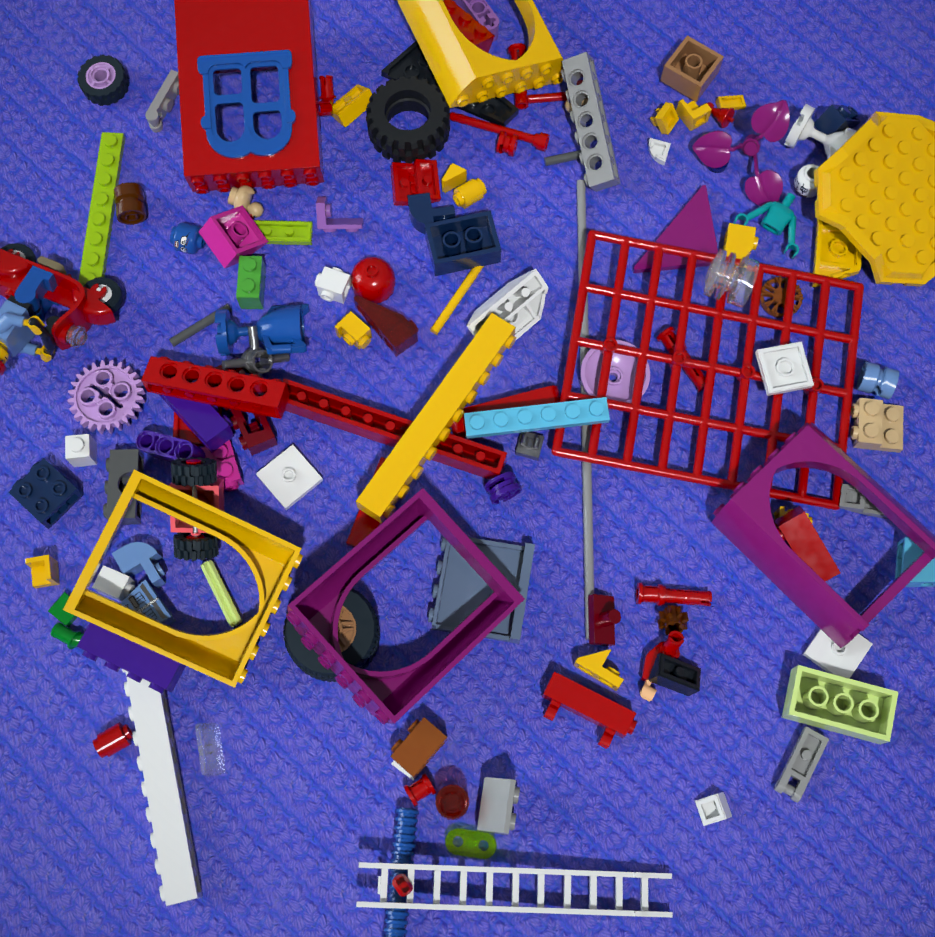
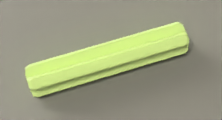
[201,560,242,627]

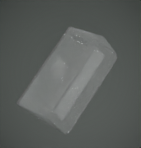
[195,723,226,777]

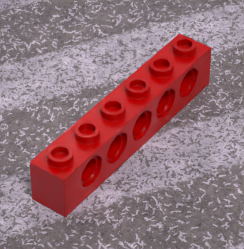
[141,356,290,419]

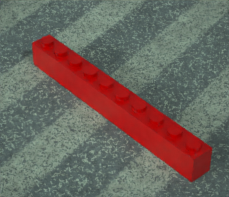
[283,378,507,480]

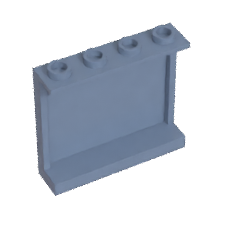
[428,537,535,644]

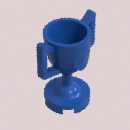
[215,304,309,356]

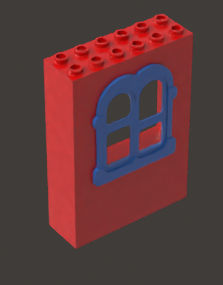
[174,0,324,194]

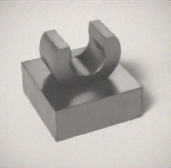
[515,432,544,461]

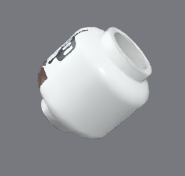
[794,164,819,198]

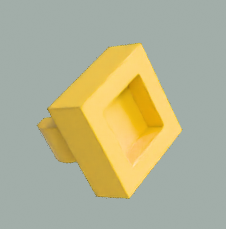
[650,102,679,135]

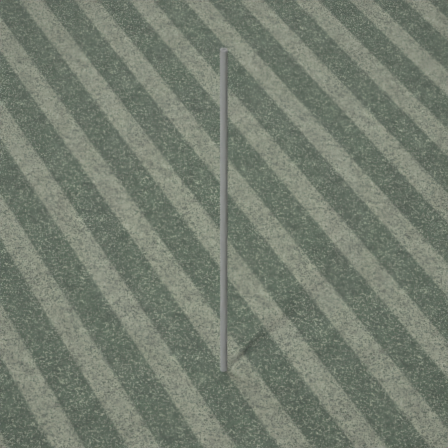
[577,180,594,641]

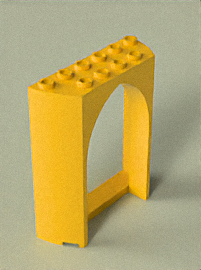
[397,0,564,108]
[63,469,303,688]

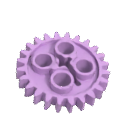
[67,360,146,434]

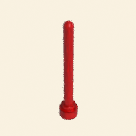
[450,112,550,152]

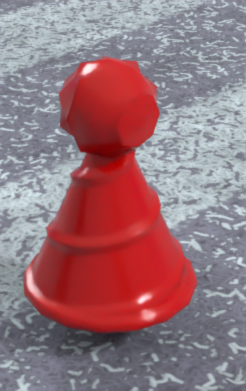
[705,102,734,128]

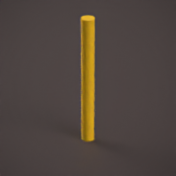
[430,266,484,335]

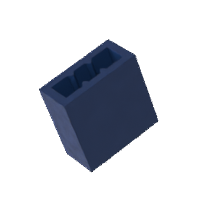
[8,458,83,529]

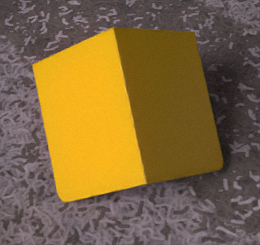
[676,99,712,131]
[25,555,60,589]

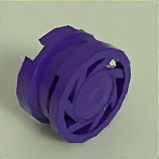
[484,471,522,505]

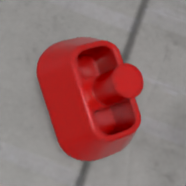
[392,874,413,897]

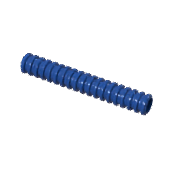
[383,807,419,937]

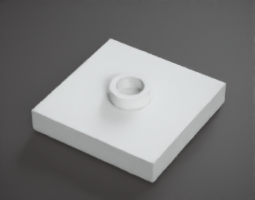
[755,341,814,396]
[256,444,323,510]
[803,629,873,679]

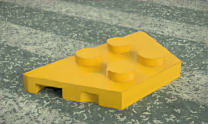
[812,219,862,287]

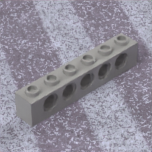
[561,52,621,192]

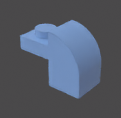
[112,542,166,588]

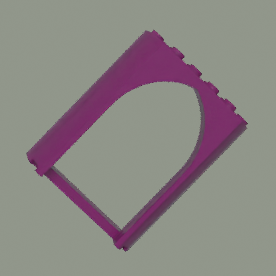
[711,423,935,648]
[286,488,525,725]

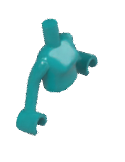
[733,193,799,259]

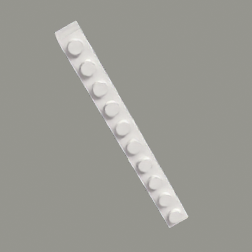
[122,669,203,906]

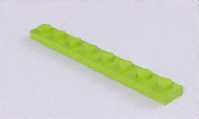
[78,132,125,286]

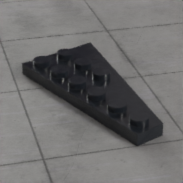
[381,40,519,126]

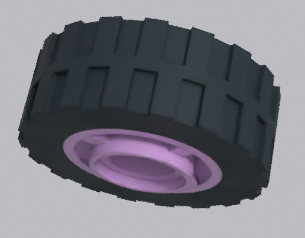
[77,55,129,106]

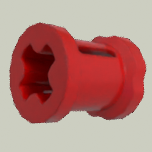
[403,774,436,807]

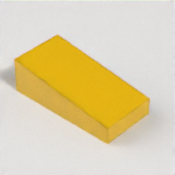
[715,95,746,110]

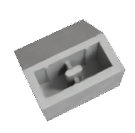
[477,777,520,835]

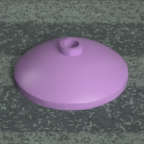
[580,340,650,403]

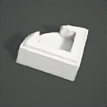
[648,138,671,165]

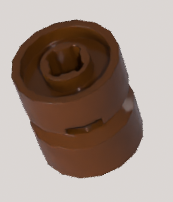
[114,182,147,225]

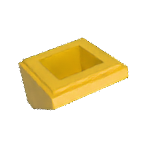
[442,163,467,193]

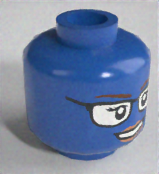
[170,222,205,254]

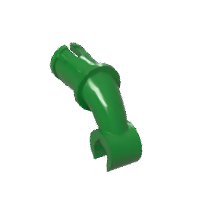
[50,622,83,650]

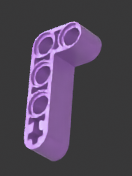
[453,0,499,42]

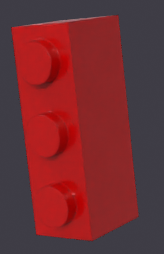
[774,506,841,581]

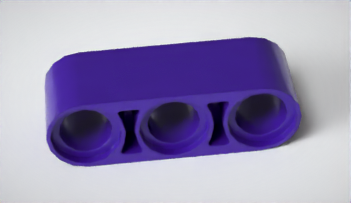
[136,430,206,462]

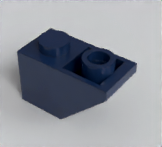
[814,104,861,135]

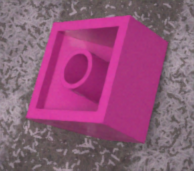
[199,205,268,269]

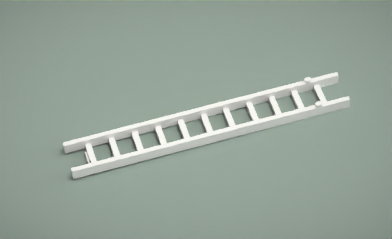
[356,862,673,918]

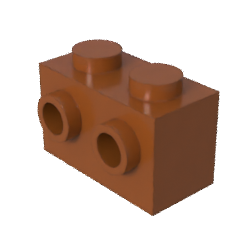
[390,717,448,779]

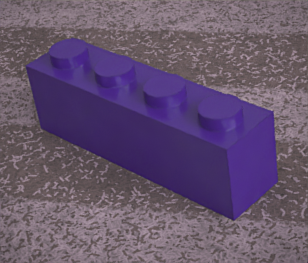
[158,375,234,453]
[77,623,186,694]

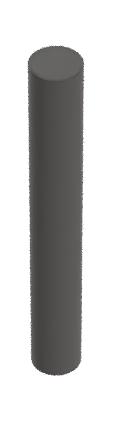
[544,147,594,166]
[169,304,232,347]

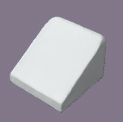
[695,792,732,826]

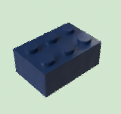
[424,210,501,276]

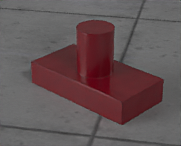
[588,594,621,646]

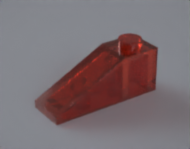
[354,295,418,357]

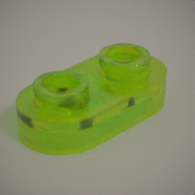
[445,828,497,859]

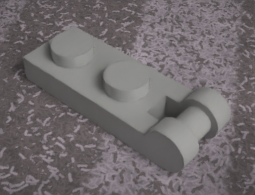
[145,69,179,133]
[774,726,829,803]

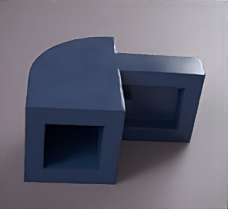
[407,193,455,234]

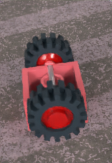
[169,457,225,561]

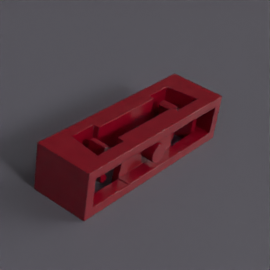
[215,358,278,456]

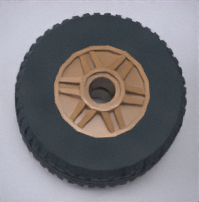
[283,588,380,682]

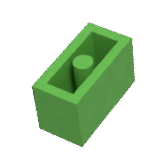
[236,256,266,309]

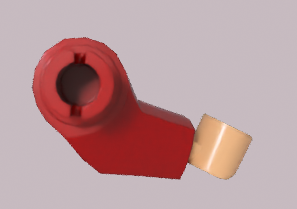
[640,631,684,702]

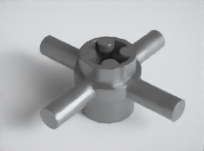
[222,326,290,396]

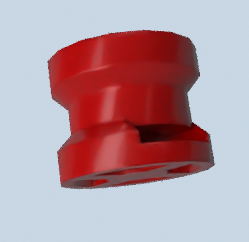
[496,131,519,157]

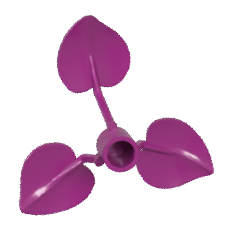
[692,100,790,206]

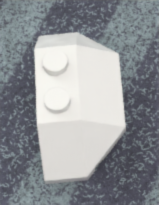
[467,269,549,340]

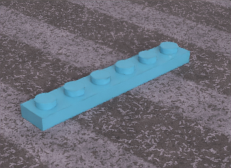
[464,397,610,439]

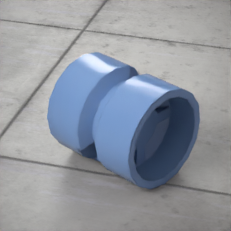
[856,361,899,399]

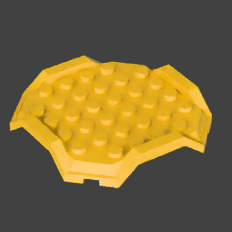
[814,111,935,287]

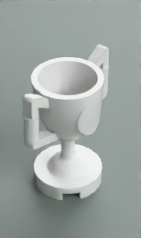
[784,104,856,159]

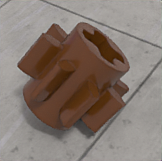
[658,605,689,635]

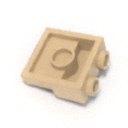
[850,398,904,453]

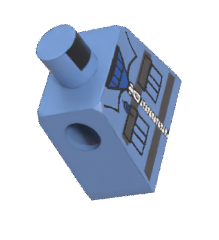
[120,580,176,626]

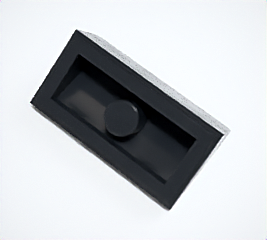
[649,653,701,696]

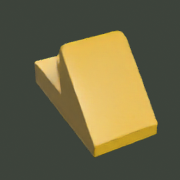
[573,649,624,691]

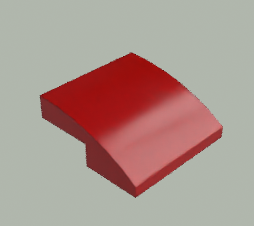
[390,159,441,206]

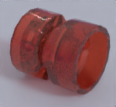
[435,784,469,820]

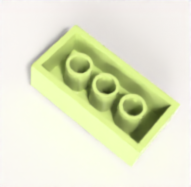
[782,665,898,745]

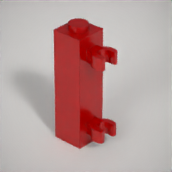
[542,671,637,749]

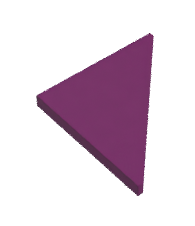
[633,185,719,273]

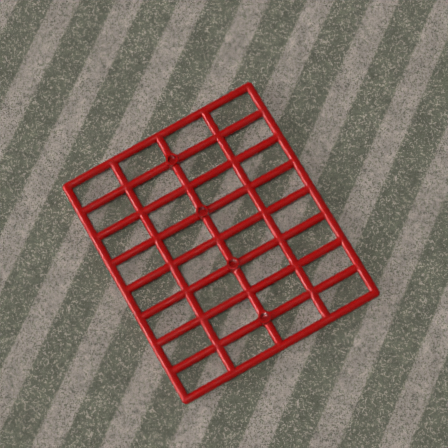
[551,230,864,510]

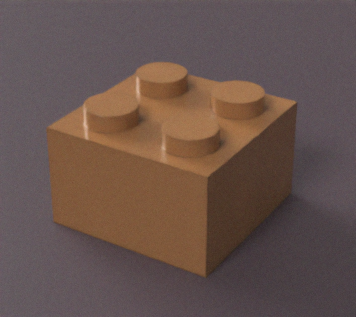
[660,35,724,102]

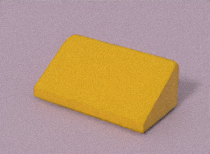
[331,84,372,127]

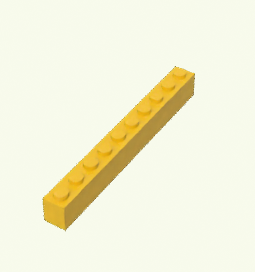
[356,313,516,524]

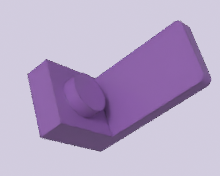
[316,197,364,232]

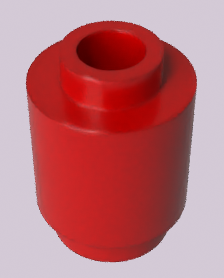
[93,722,133,758]

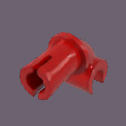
[318,75,336,116]

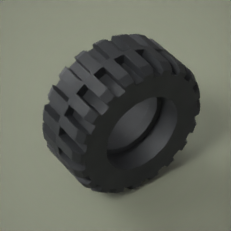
[366,76,450,164]

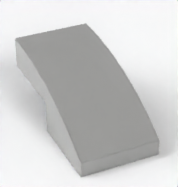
[839,484,890,519]

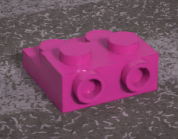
[189,440,244,491]

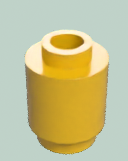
[453,178,487,209]

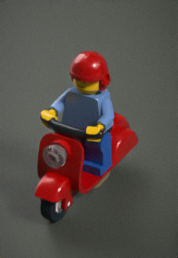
[0,243,123,375]

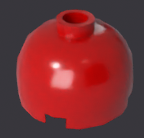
[351,257,396,303]

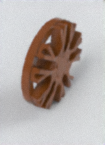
[760,276,803,318]

